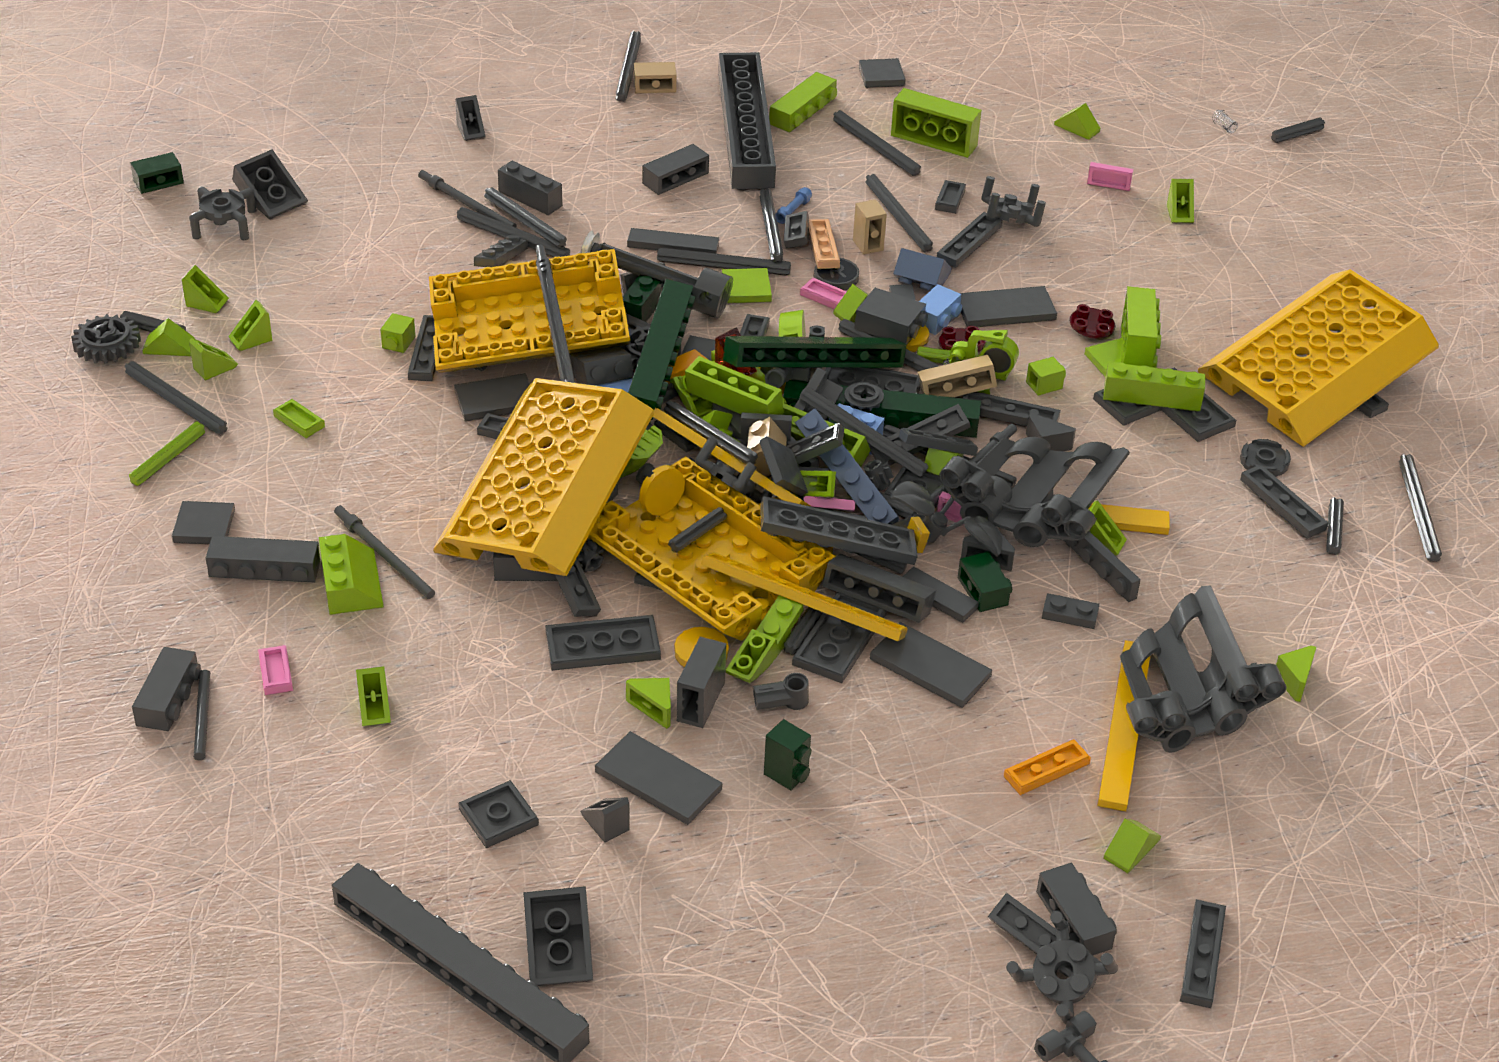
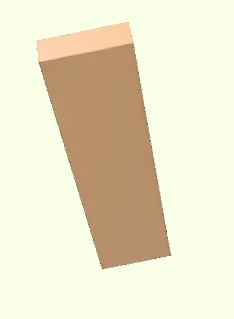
[808,219,840,269]

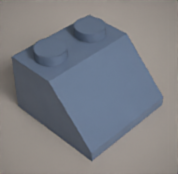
[893,248,952,291]

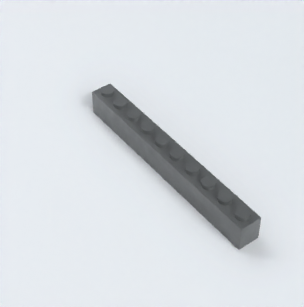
[332,863,590,1062]

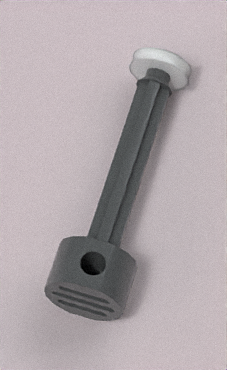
[580,230,733,318]

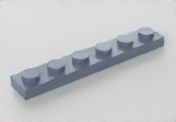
[795,408,900,525]

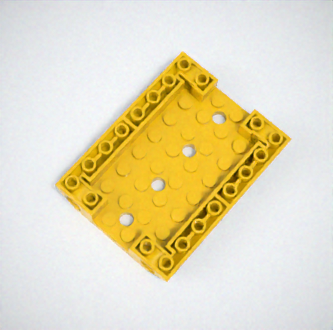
[429,249,630,373]
[1198,269,1439,447]
[433,378,655,576]
[588,456,836,641]

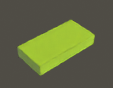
[273,399,325,438]

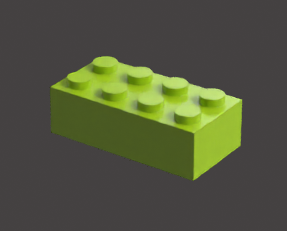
[891,88,982,158]
[1121,286,1161,368]

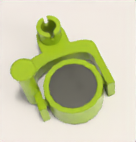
[948,330,1019,395]

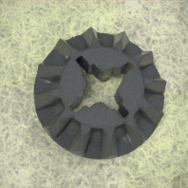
[844,382,884,411]

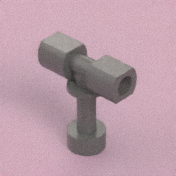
[760,367,811,388]
[1034,1011,1108,1062]

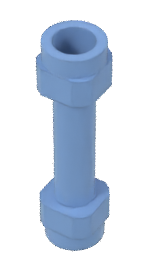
[776,187,812,224]

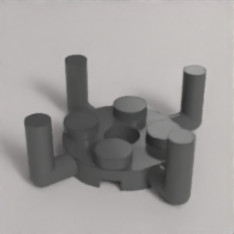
[981,176,1046,227]
[189,186,256,240]
[695,436,774,503]
[1006,911,1118,1024]

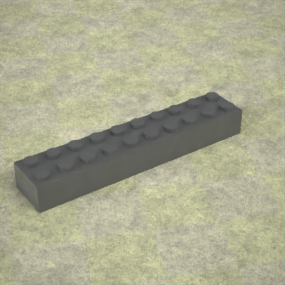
[718,52,776,190]

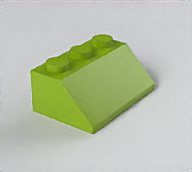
[318,534,384,615]

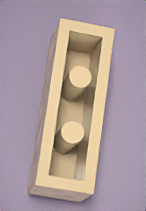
[917,355,997,397]

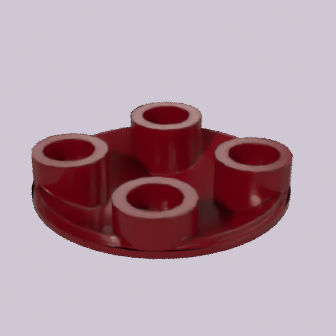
[1069,304,1116,339]
[938,326,986,352]

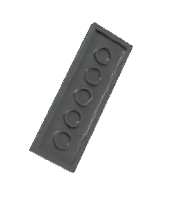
[760,496,918,565]

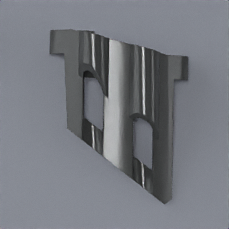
[939,437,1130,547]
[1120,585,1287,753]

